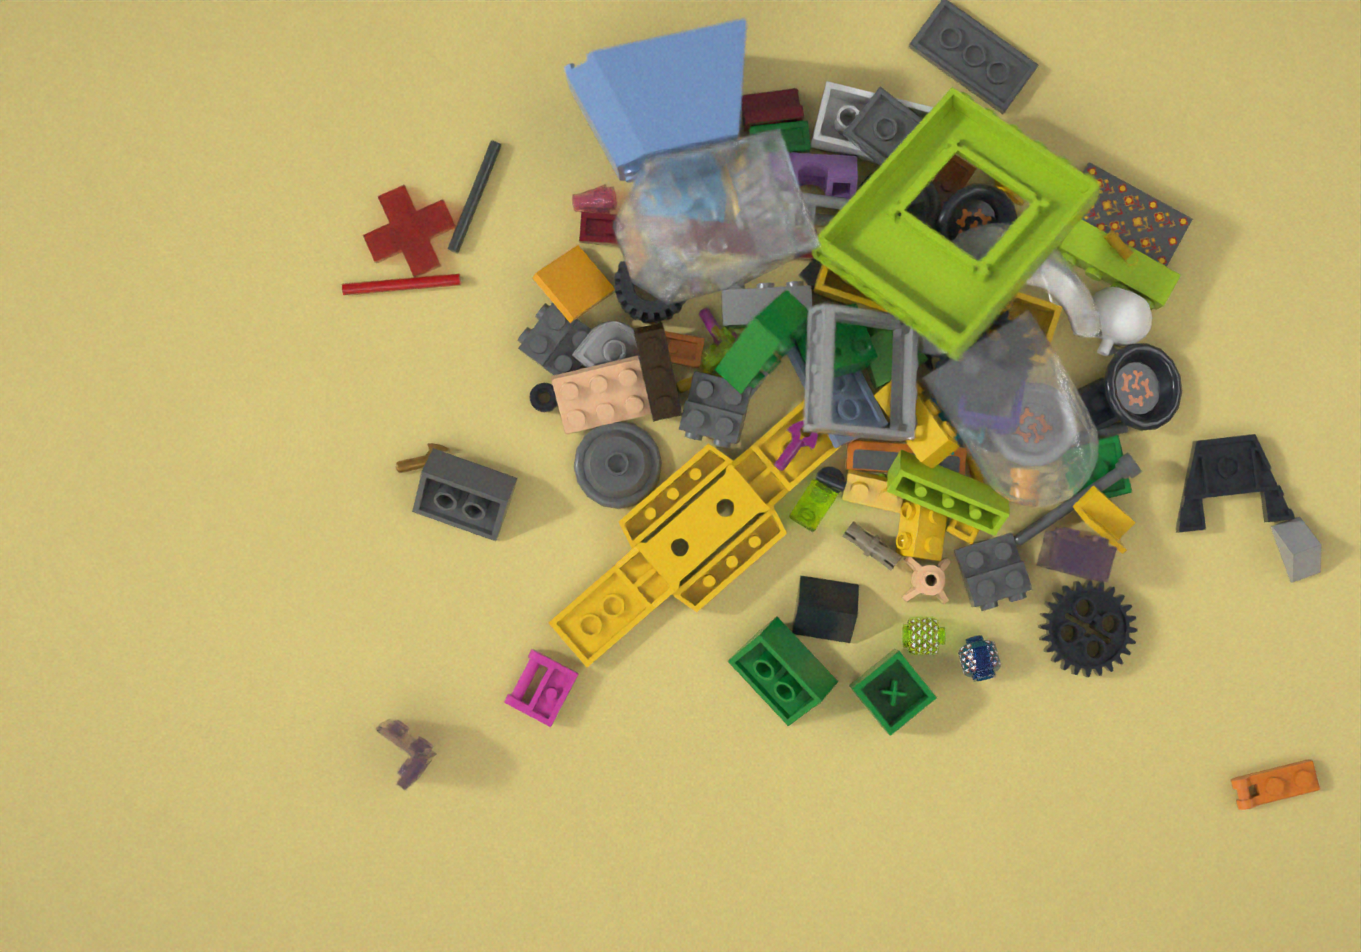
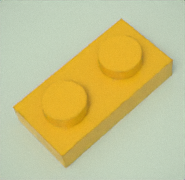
[842,469,903,513]

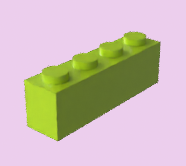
[1053,219,1181,310]
[887,450,1010,536]

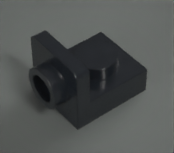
[1076,377,1119,430]

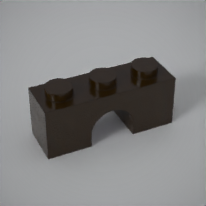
[634,323,682,421]

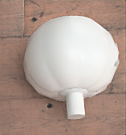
[1084,287,1152,356]

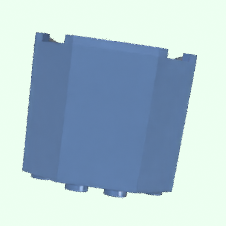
[564,19,746,183]

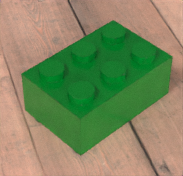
[715,289,808,394]

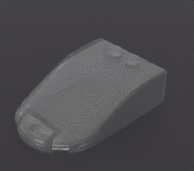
[920,310,1099,507]

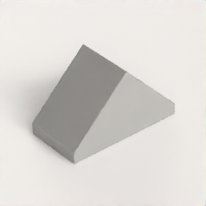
[1270,517,1321,582]

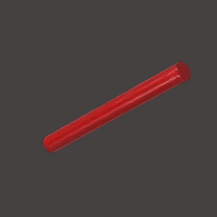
[342,273,461,295]

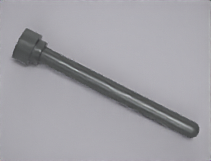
[1014,453,1142,545]

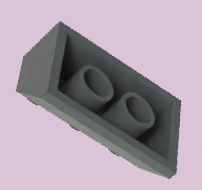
[412,448,518,541]

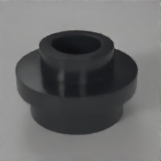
[530,383,558,412]

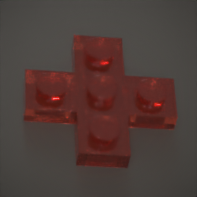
[363,185,456,277]

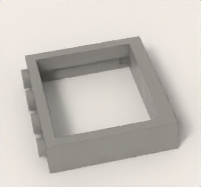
[804,304,919,441]

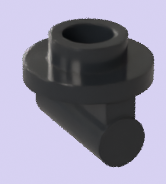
[815,467,847,496]

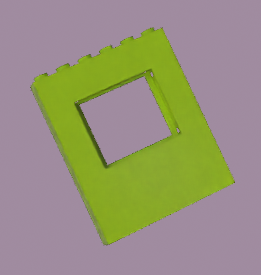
[811,87,1101,361]

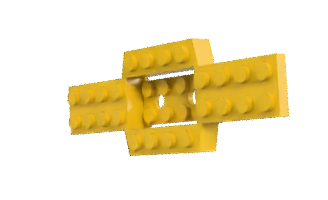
[548,400,841,668]

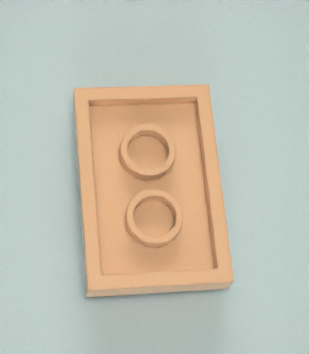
[551,356,651,434]

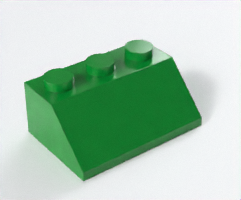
[728,616,838,726]

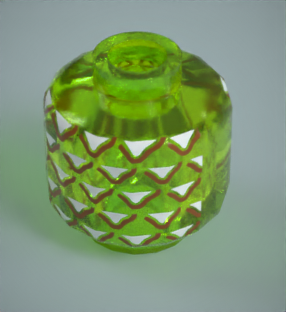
[902,616,945,655]

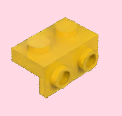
[895,499,947,561]

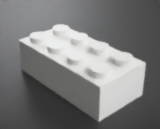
[811,81,933,164]

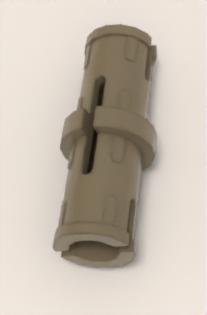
[842,521,902,571]

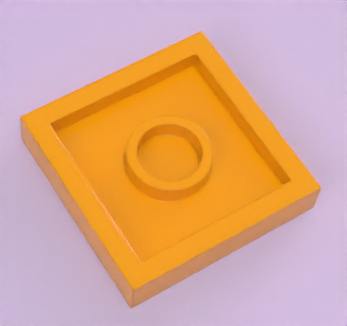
[533,245,615,323]

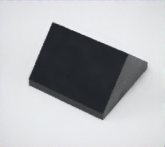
[792,575,859,643]

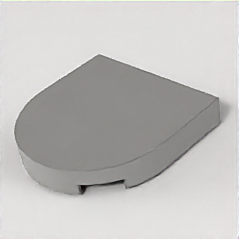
[572,321,640,368]

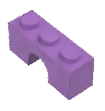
[766,152,858,199]

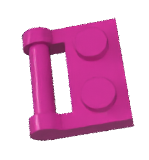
[504,649,579,727]

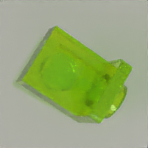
[789,478,838,532]

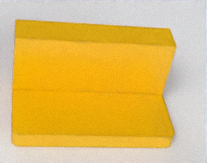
[1072,485,1136,554]

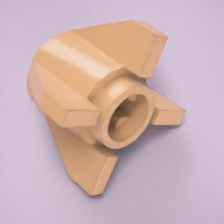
[902,556,951,604]

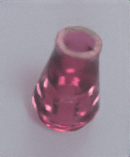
[572,184,617,214]

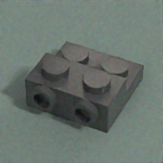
[518,302,591,375]
[679,371,752,448]
[954,533,1032,611]

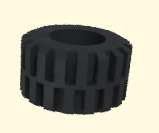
[614,245,689,324]

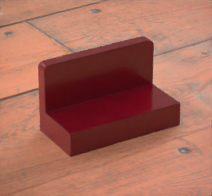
[741,88,804,131]

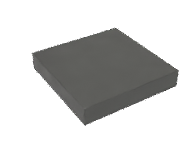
[842,87,923,166]

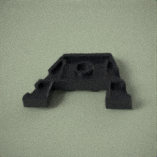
[1176,434,1295,533]

